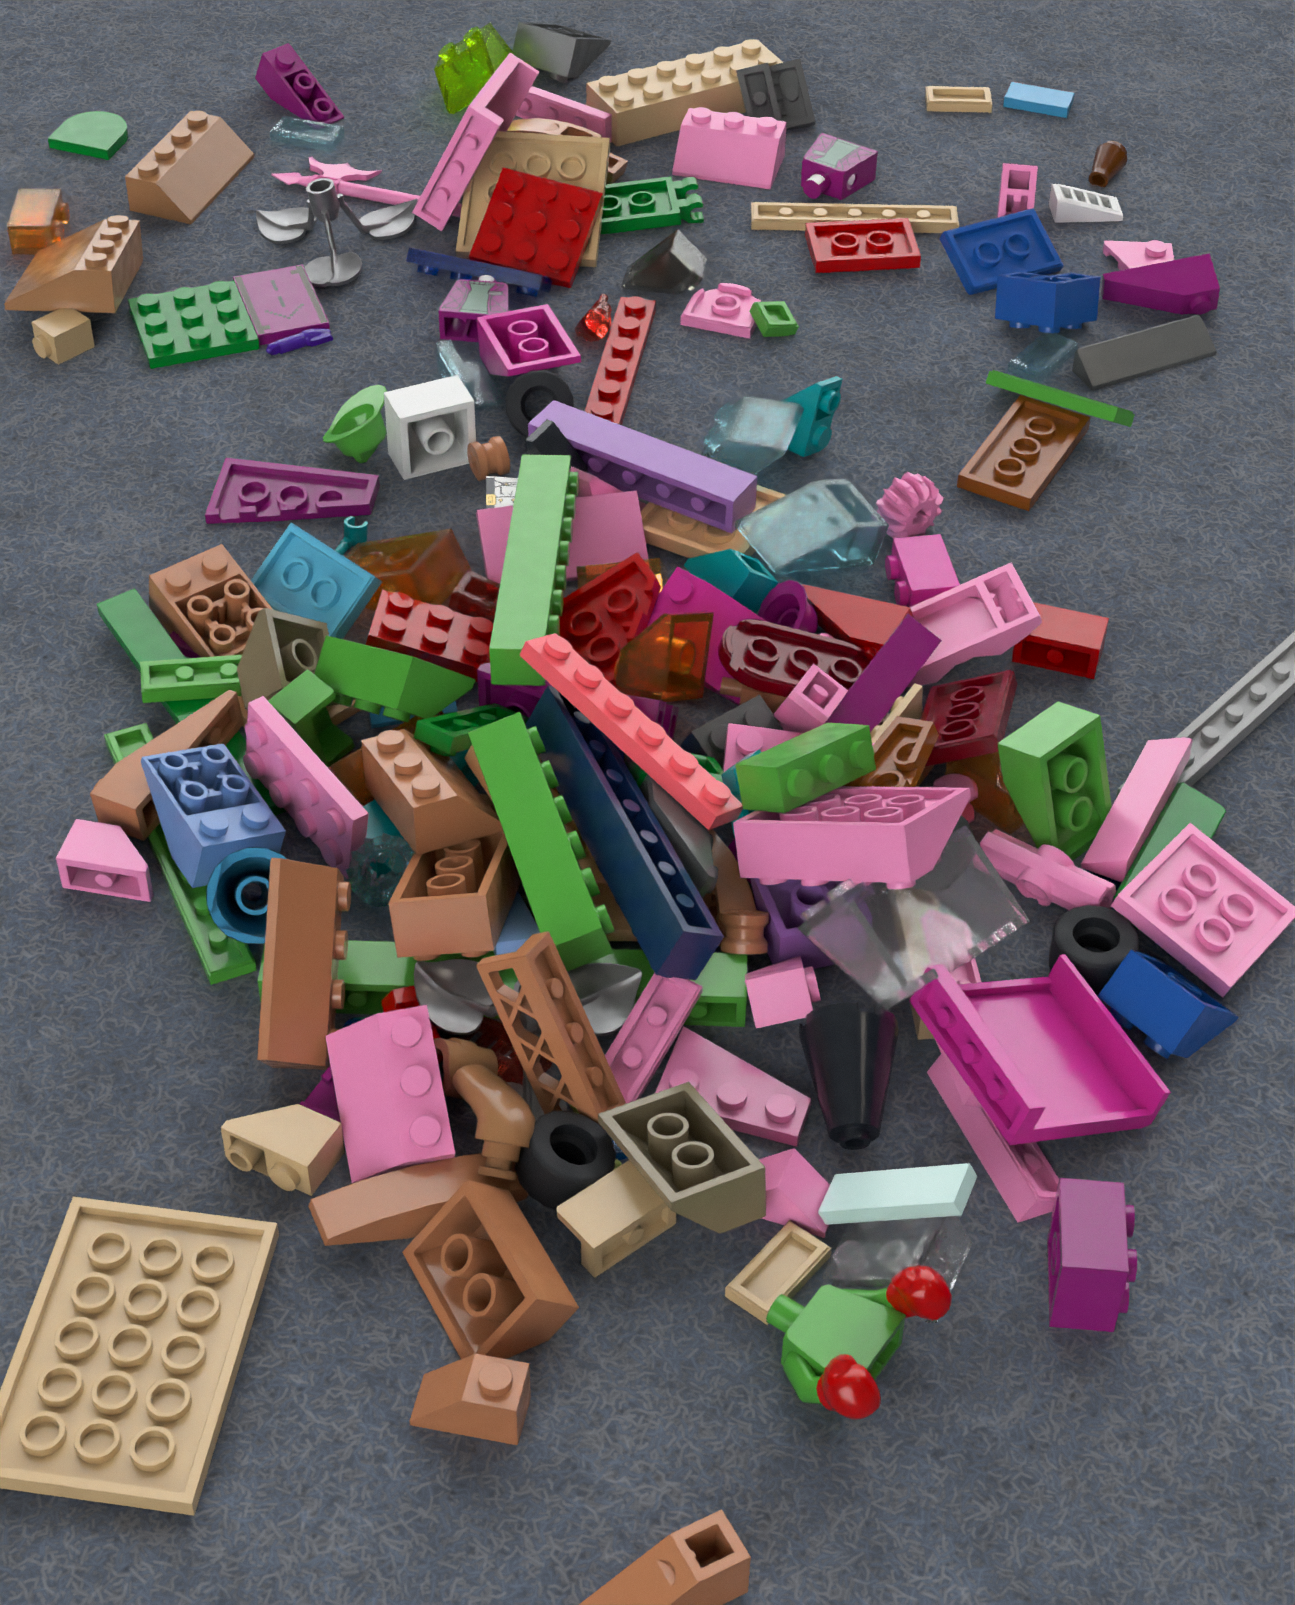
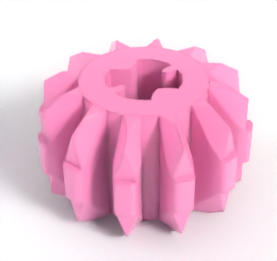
[874,472,944,538]

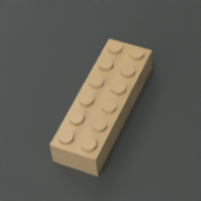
[586,39,783,147]

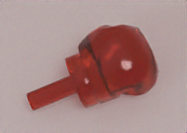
[574,294,612,342]

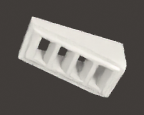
[1049,184,1123,223]

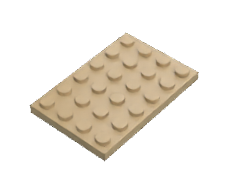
[0,1197,279,1516]

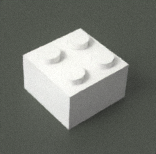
[384,375,476,480]

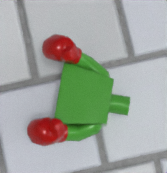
[766,1265,952,1420]

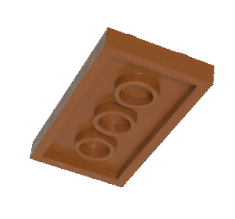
[957,395,1091,511]

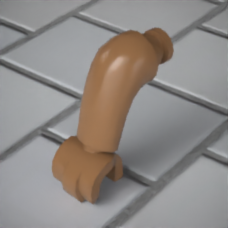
[434,1038,535,1180]

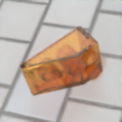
[345,529,472,611]

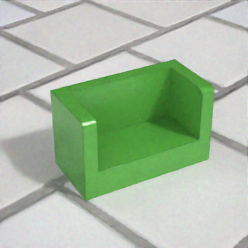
[268,669,355,769]

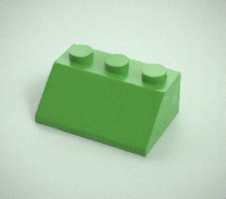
[314,635,475,723]

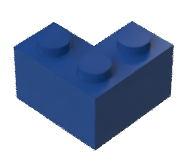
[995,272,1100,333]

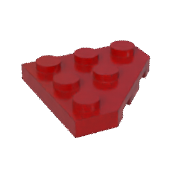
[559,552,661,690]

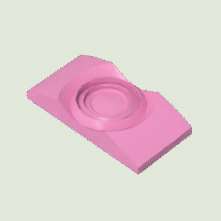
[907,562,1042,687]

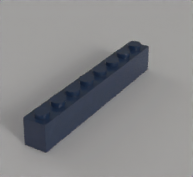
[525,686,724,980]

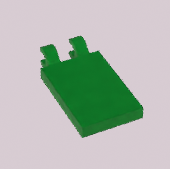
[600,176,704,234]

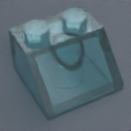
[701,396,804,475]

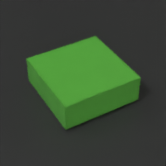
[749,301,799,337]

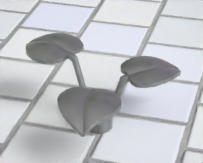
[256,178,418,287]
[414,959,642,1121]

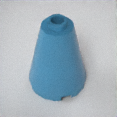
[206,847,287,944]

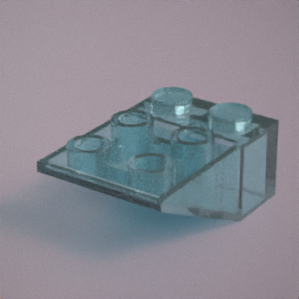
[734,479,889,574]

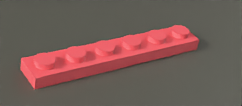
[519,633,743,830]

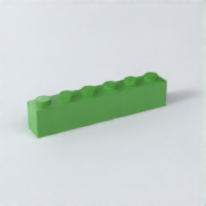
[468,712,615,971]

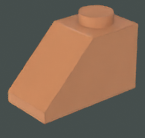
[409,1353,531,1445]

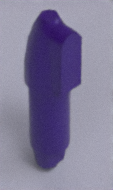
[266,328,333,355]

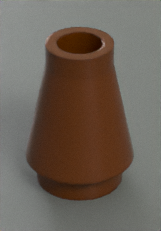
[1089,141,1127,188]

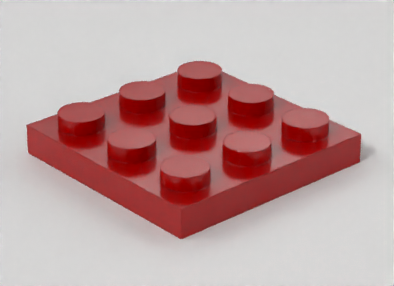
[469,167,604,288]

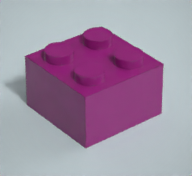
[1047,1178,1137,1332]

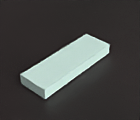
[818,1163,977,1225]

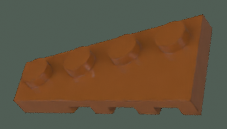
[843,716,939,787]

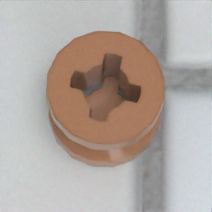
[467,436,510,481]
[720,909,769,954]

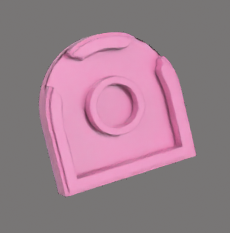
[681,283,761,339]

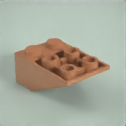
[149,544,273,657]

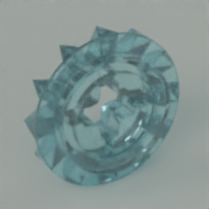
[346,832,414,907]

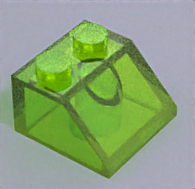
[434,23,514,114]

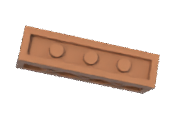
[476,931,626,1129]

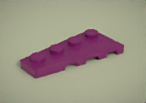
[205,457,380,524]

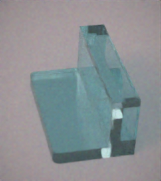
[436,340,503,409]

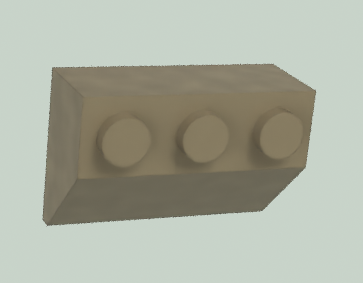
[598,1082,766,1234]

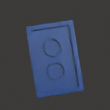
[939,208,1064,295]

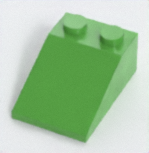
[998,701,1112,861]

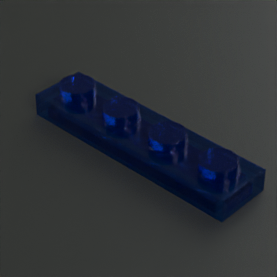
[406,247,553,297]

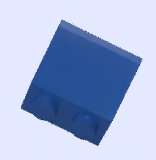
[1098,949,1239,1059]

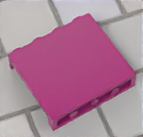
[909,954,1171,1145]

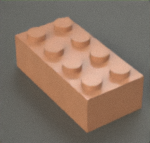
[388,831,521,961]

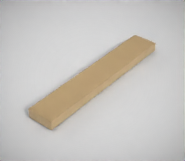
[751,202,959,233]

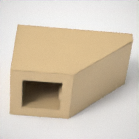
[221,1104,345,1196]

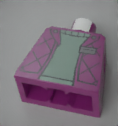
[801,133,878,200]
[438,275,509,342]

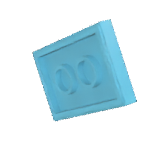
[251,522,382,639]

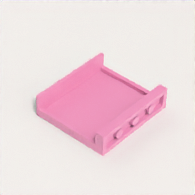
[412,53,539,231]

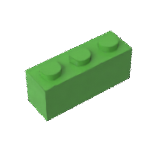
[735,723,876,813]

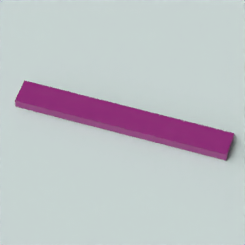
[728,614,942,884]

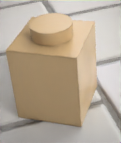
[32,308,95,365]

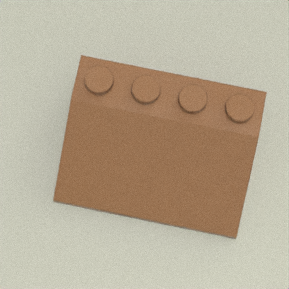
[4,215,143,313]

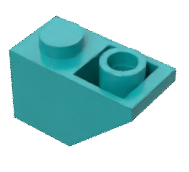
[767,376,843,457]
[684,549,779,614]

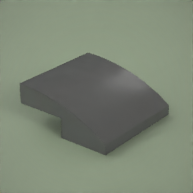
[736,58,816,130]

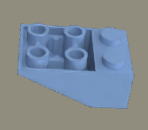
[141,743,286,888]

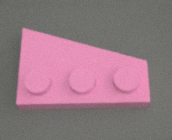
[655,1026,811,1147]

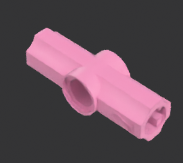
[975,829,1116,911]

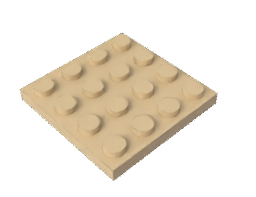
[456,131,610,267]

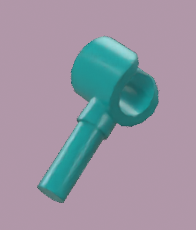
[335,516,368,555]

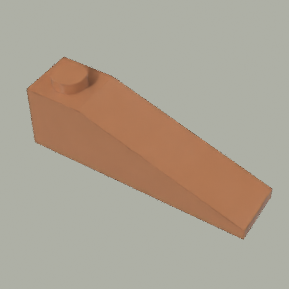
[90,690,244,841]

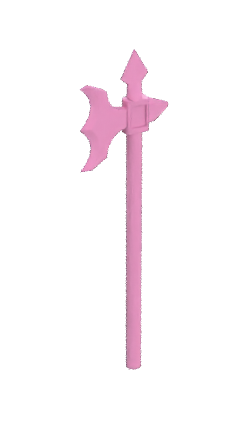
[271,157,462,217]

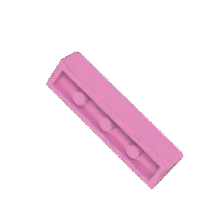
[1081,737,1192,882]
[927,1054,1059,1222]

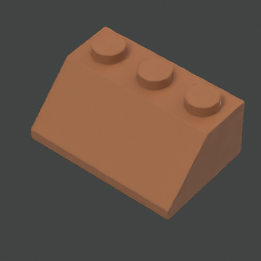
[361,729,503,855]
[402,1180,579,1359]

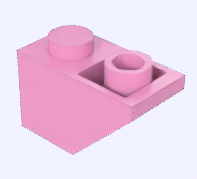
[745,956,821,1029]

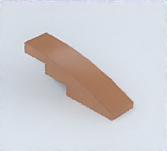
[308,1153,528,1246]

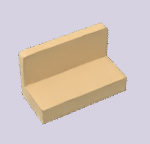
[557,1160,676,1278]

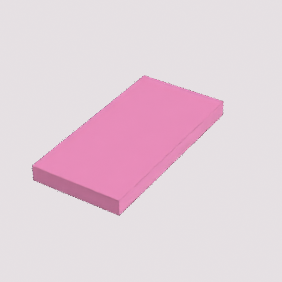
[476,490,650,591]

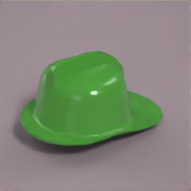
[323,385,387,463]

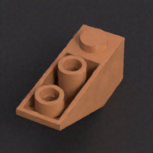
[579,1509,751,1605]

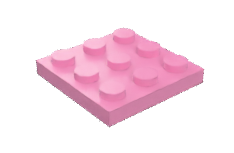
[1110,823,1295,997]

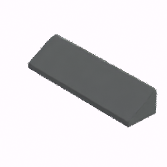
[1072,315,1217,390]

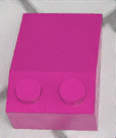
[477,304,581,376]
[640,566,768,705]

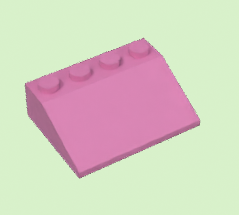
[733,786,970,889]

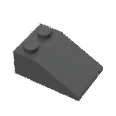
[512,22,611,82]

